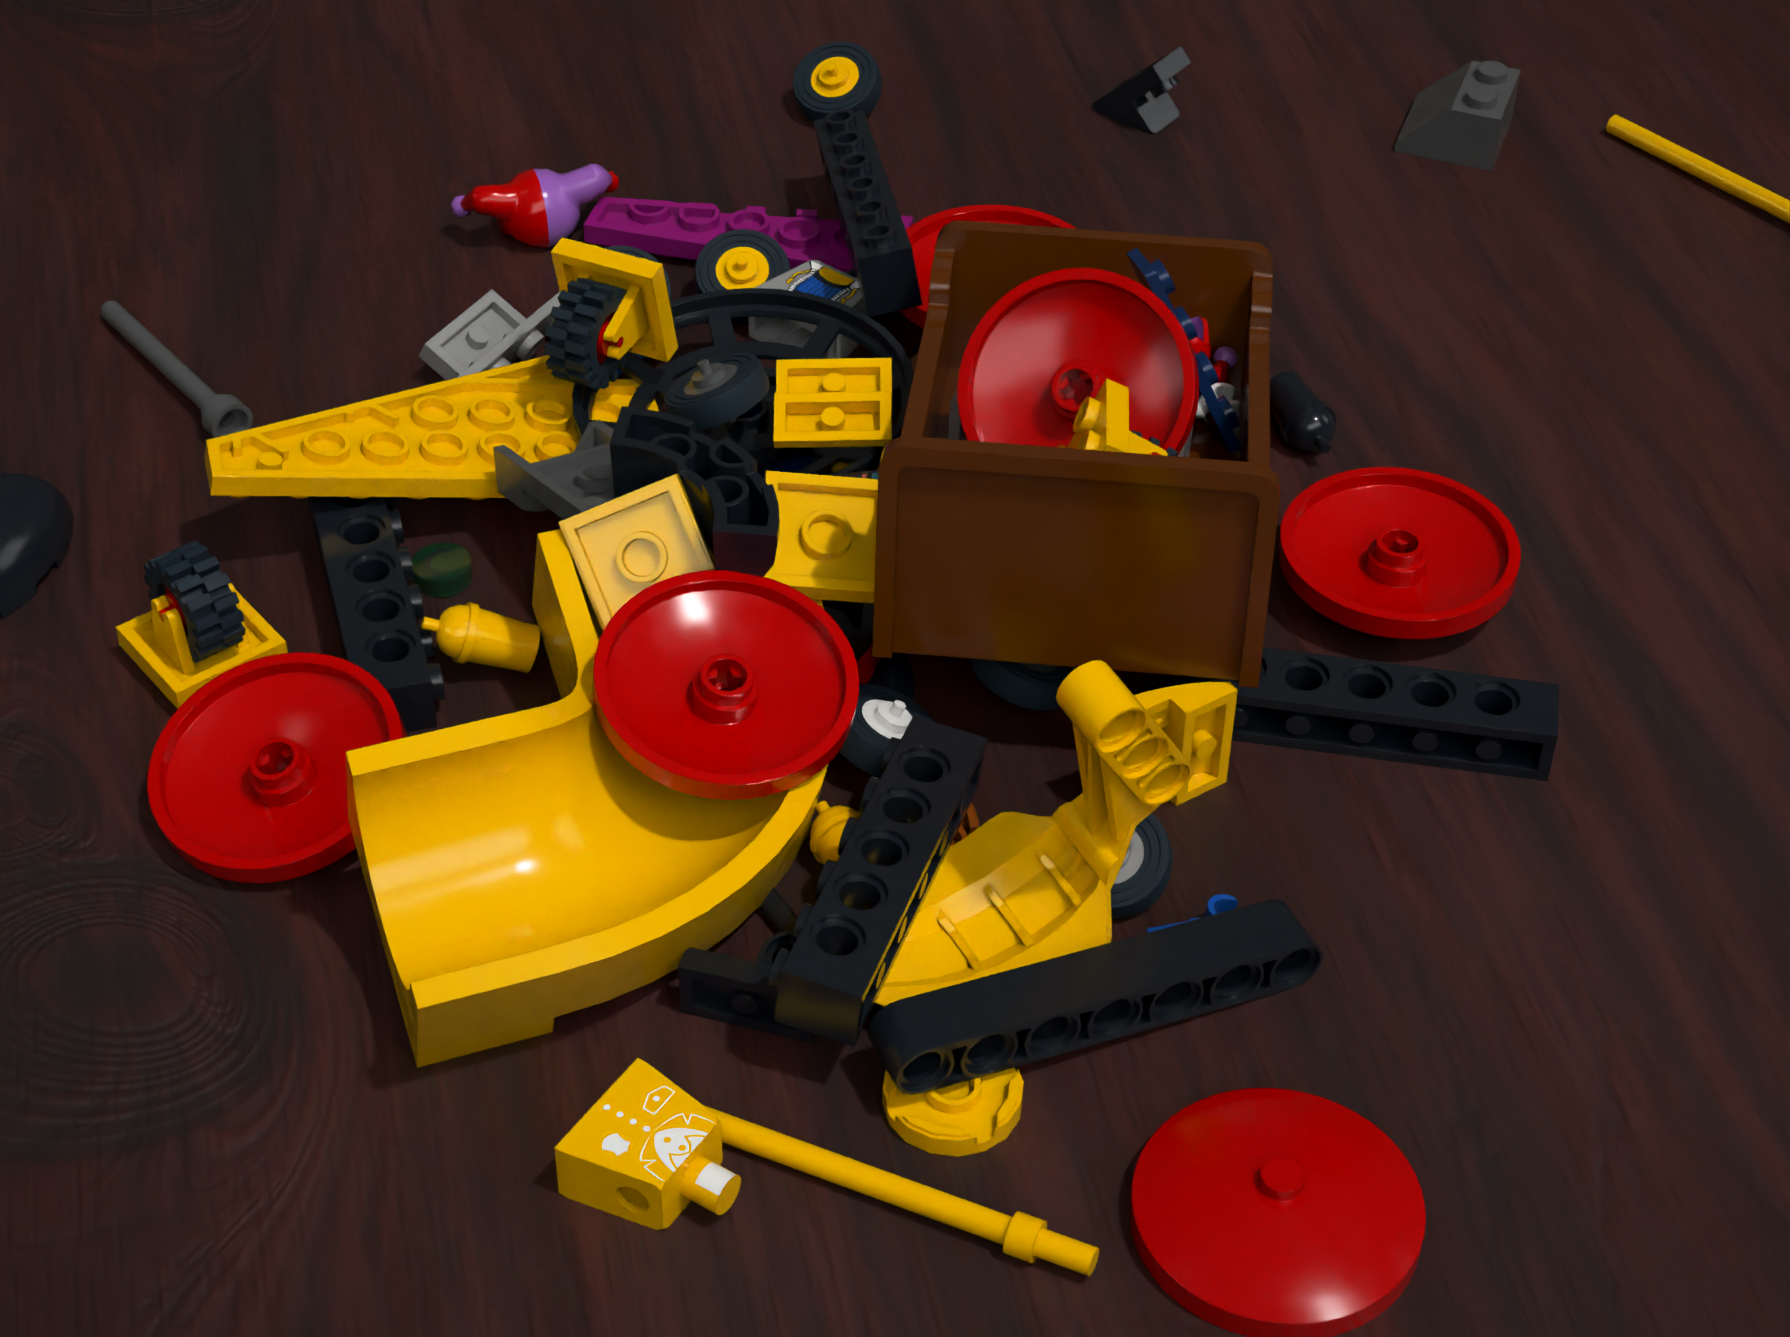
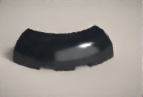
[610,407,780,577]
[0,473,74,620]

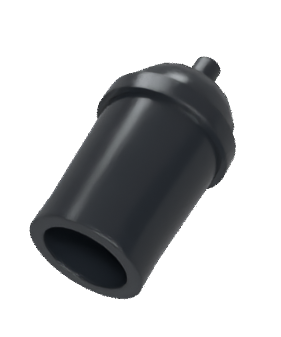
[1270,371,1336,454]

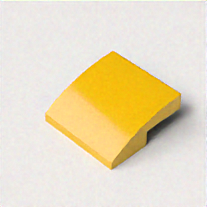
[773,358,892,448]
[1134,682,1238,806]

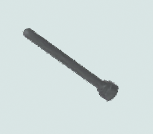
[101,301,253,438]

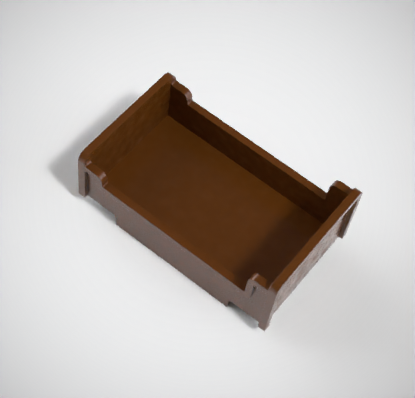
[872,220,1280,688]

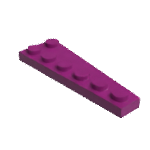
[583,197,914,273]

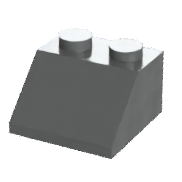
[1394,60,1521,171]

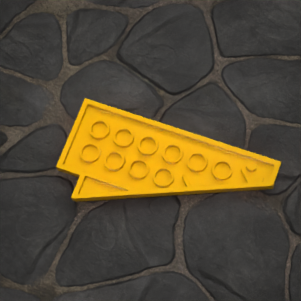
[204,355,659,500]

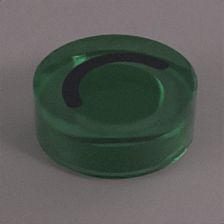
[412,542,473,597]

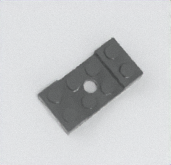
[493,420,615,520]

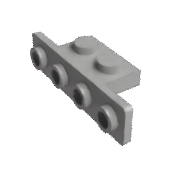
[419,289,560,380]

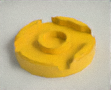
[882,1068,1024,1157]

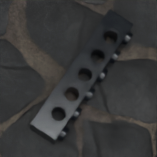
[813,109,923,317]
[308,496,445,732]
[1175,647,1559,781]
[768,715,988,1047]

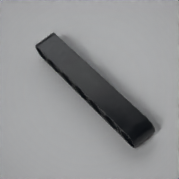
[867,899,1323,1095]

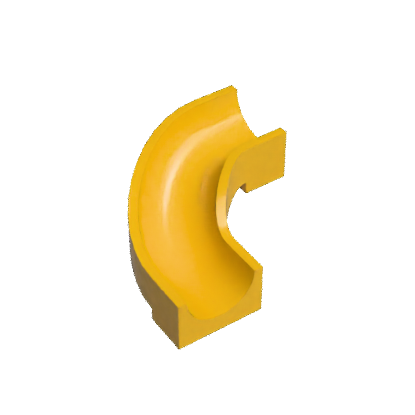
[346,529,829,1068]

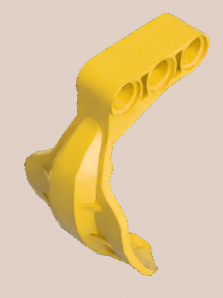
[875,660,1193,1007]

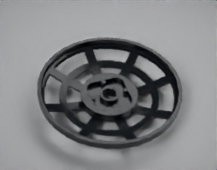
[572,288,914,479]

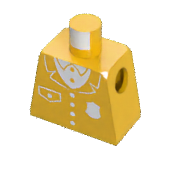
[554,1058,741,1230]

